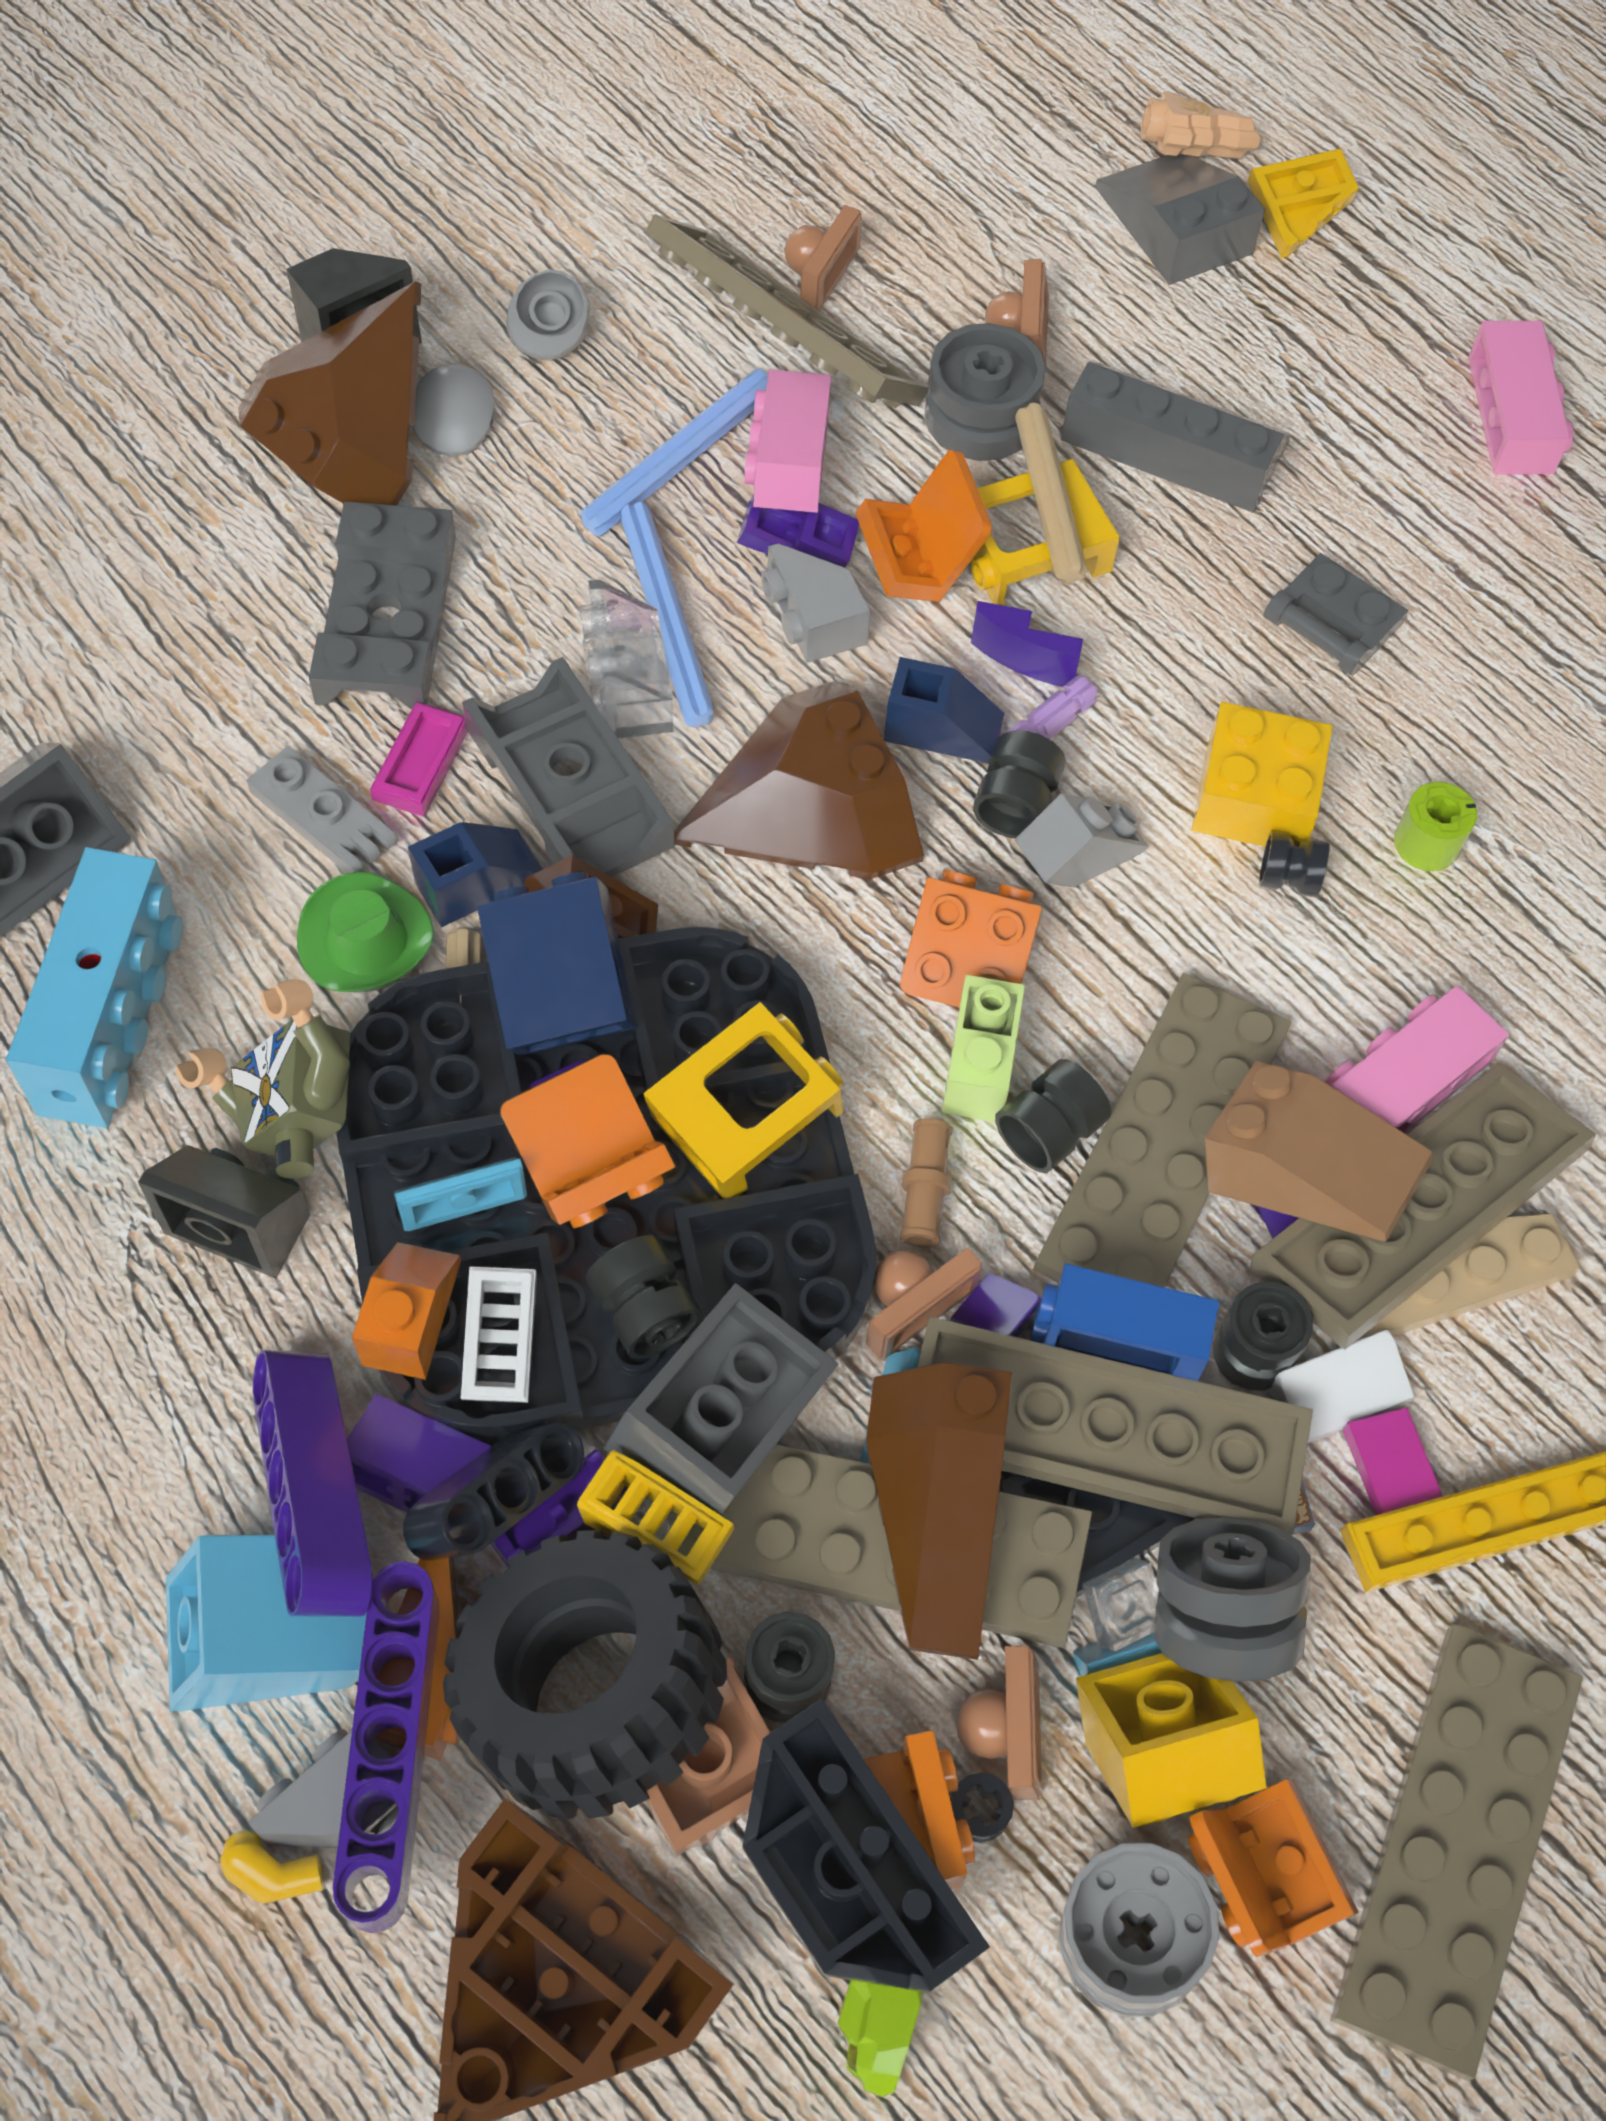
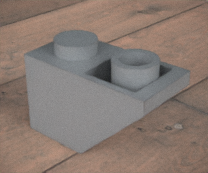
[761,544,870,663]
[1014,793,1149,887]
[248,1729,422,1848]

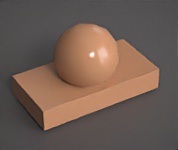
[784,205,862,311]
[985,259,1049,367]
[866,1247,982,1359]
[956,1645,1043,1800]

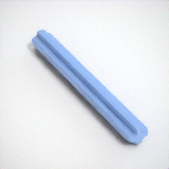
[580,369,768,536]
[621,501,714,728]

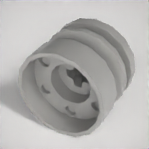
[1059,1843,1220,2017]

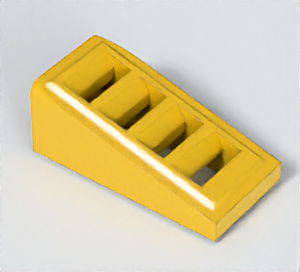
[577,1450,735,1586]

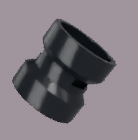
[1259,830,1330,898]

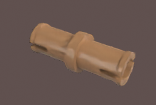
[900,1118,953,1248]

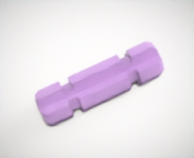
[1008,675,1098,739]

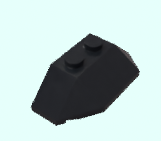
[742,1698,990,1993]

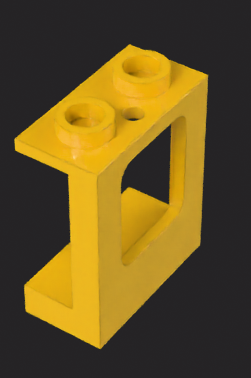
[970,459,1120,606]
[643,1002,844,1199]

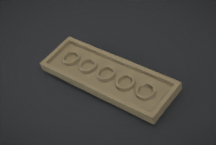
[645,214,929,408]
[1033,972,1292,1287]
[1250,1062,1596,1350]
[917,1316,1313,1535]
[678,1444,1092,1648]
[1330,1623,1583,2081]

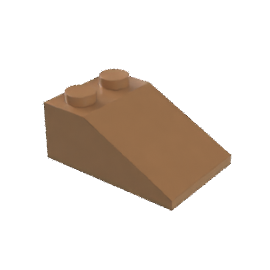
[1205,1061,1432,1242]

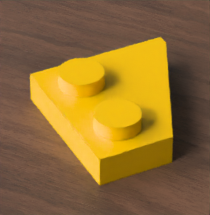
[1247,148,1359,258]

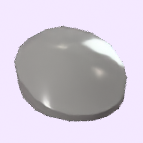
[506,269,590,360]
[412,364,495,457]

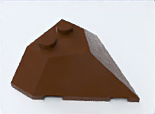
[238,281,422,506]
[674,681,924,879]
[433,1798,735,2121]

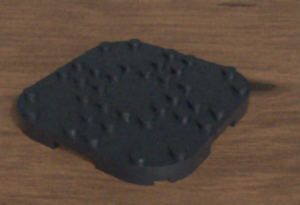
[336,927,876,1444]

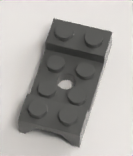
[309,501,456,710]
[462,657,674,877]

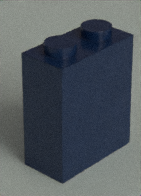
[477,872,638,1056]

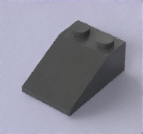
[1095,154,1265,285]
[604,1283,839,1516]

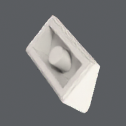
[1270,1330,1414,1443]

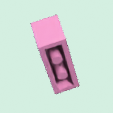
[1468,321,1573,475]
[744,369,831,513]
[1325,985,1510,1134]

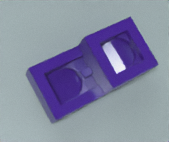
[737,494,859,568]
[971,601,1083,687]

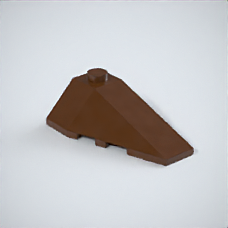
[865,1363,1012,1660]

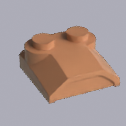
[645,1656,770,1856]

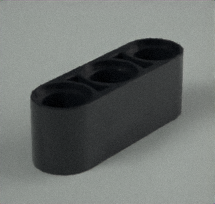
[403,1422,584,1561]

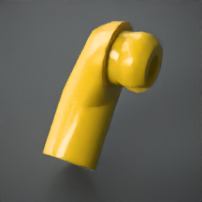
[220,1830,324,1903]

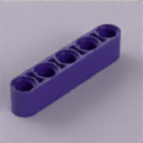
[252,1350,372,1617]
[333,1561,440,1933]

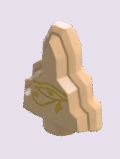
[1141,91,1261,158]

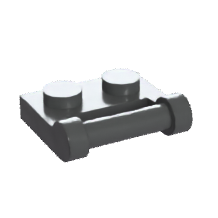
[1263,553,1408,676]

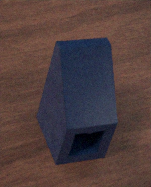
[884,657,1005,764]
[408,822,543,927]

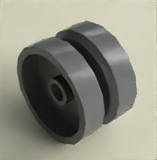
[924,323,1046,461]
[1154,1517,1311,1682]

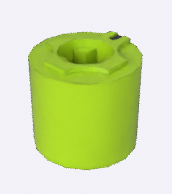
[1394,782,1477,871]

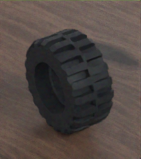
[443,1530,727,1819]

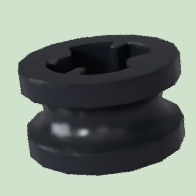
[950,1773,1014,1843]

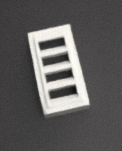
[461,1267,537,1403]

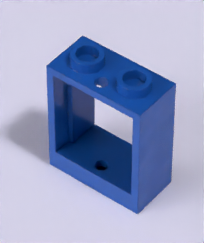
[1030,1263,1219,1381]

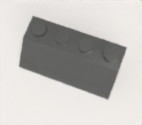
[1061,361,1291,513]
[0,743,131,937]

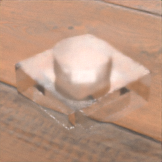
[1082,1558,1159,1652]

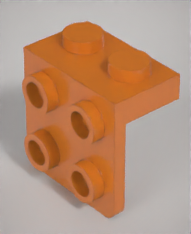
[855,450,992,602]
[900,869,1043,1008]
[500,1054,675,1228]
[863,1730,975,1889]
[1188,1778,1359,1957]

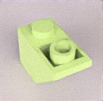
[941,975,1025,1122]

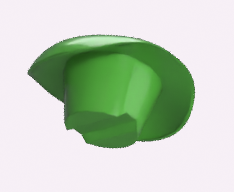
[297,872,433,992]

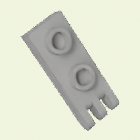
[246,745,397,873]

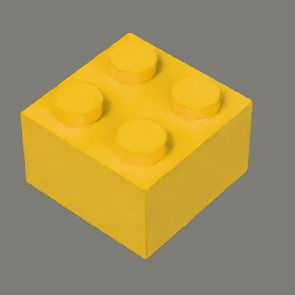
[1191,701,1333,847]
[1076,1653,1266,1828]

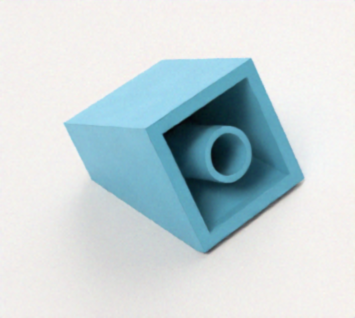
[166,1535,373,1712]

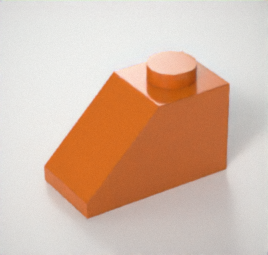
[352,1242,461,1380]

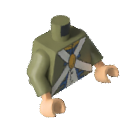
[176,979,350,1179]

